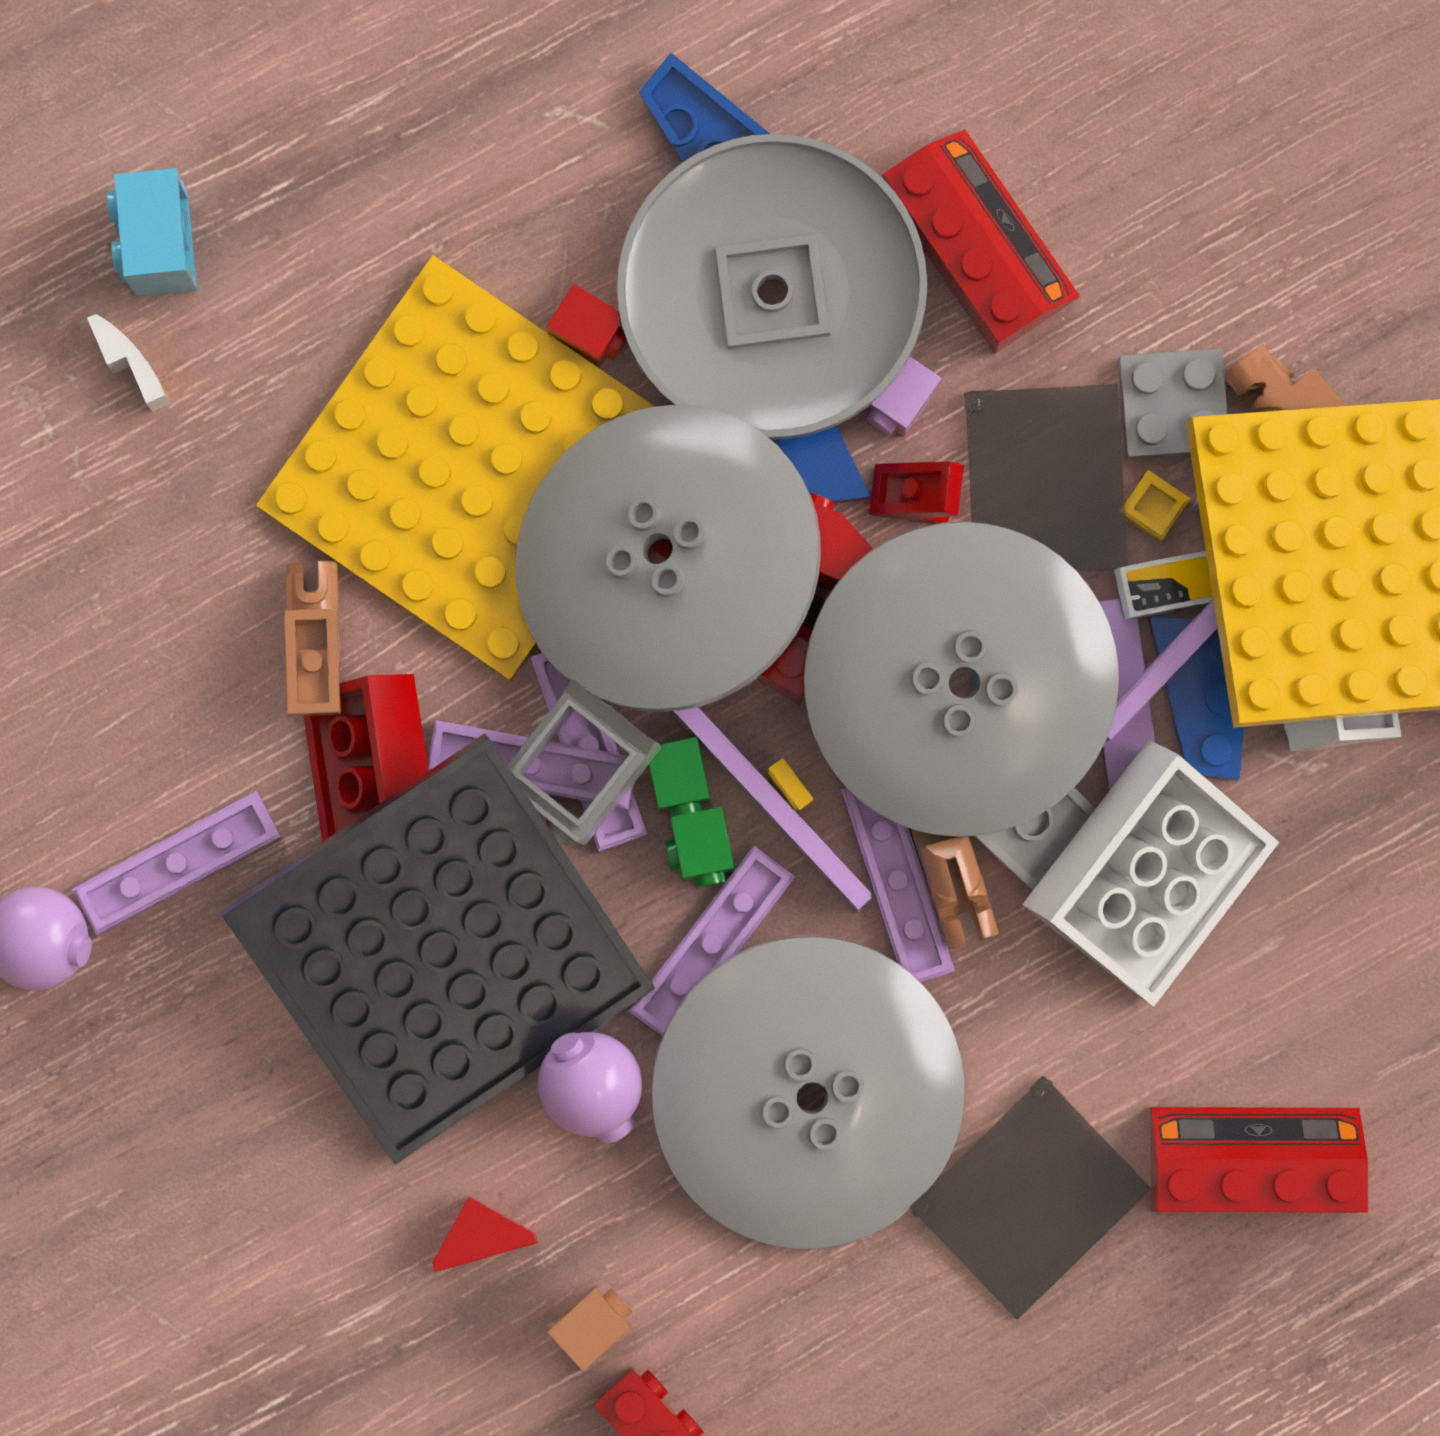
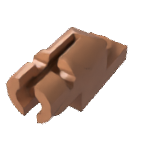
[1224,344,1345,413]
[284,561,341,717]
[909,828,999,949]

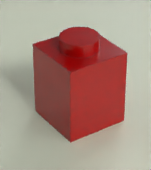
[546,283,627,368]

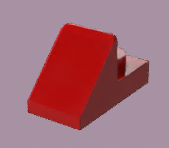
[869,461,964,524]

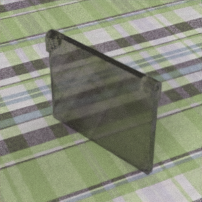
[964,384,1128,571]
[909,1075,1152,1320]

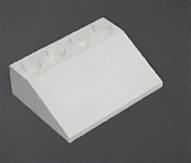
[1022,740,1279,1007]

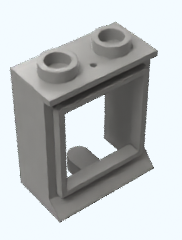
[507,678,662,846]

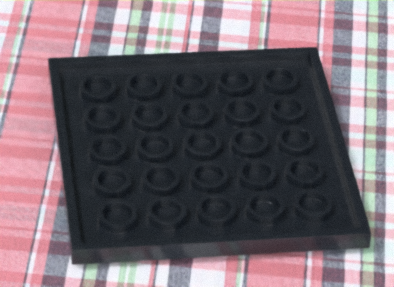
[220,733,655,1165]

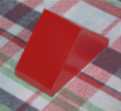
[432,1197,538,1272]

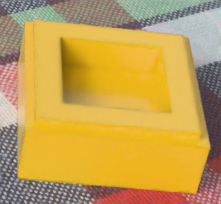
[1118,470,1191,543]
[767,758,814,814]

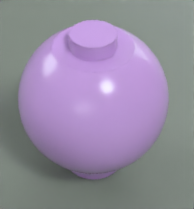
[0,886,92,991]
[537,1032,642,1143]

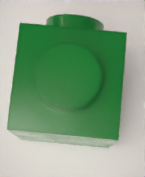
[665,807,734,888]

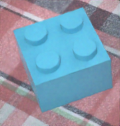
[107,168,197,297]

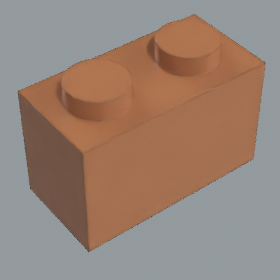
[548,1287,632,1372]

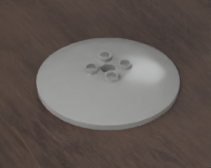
[617,134,927,440]
[516,405,821,712]
[803,522,1119,837]
[651,936,964,1249]

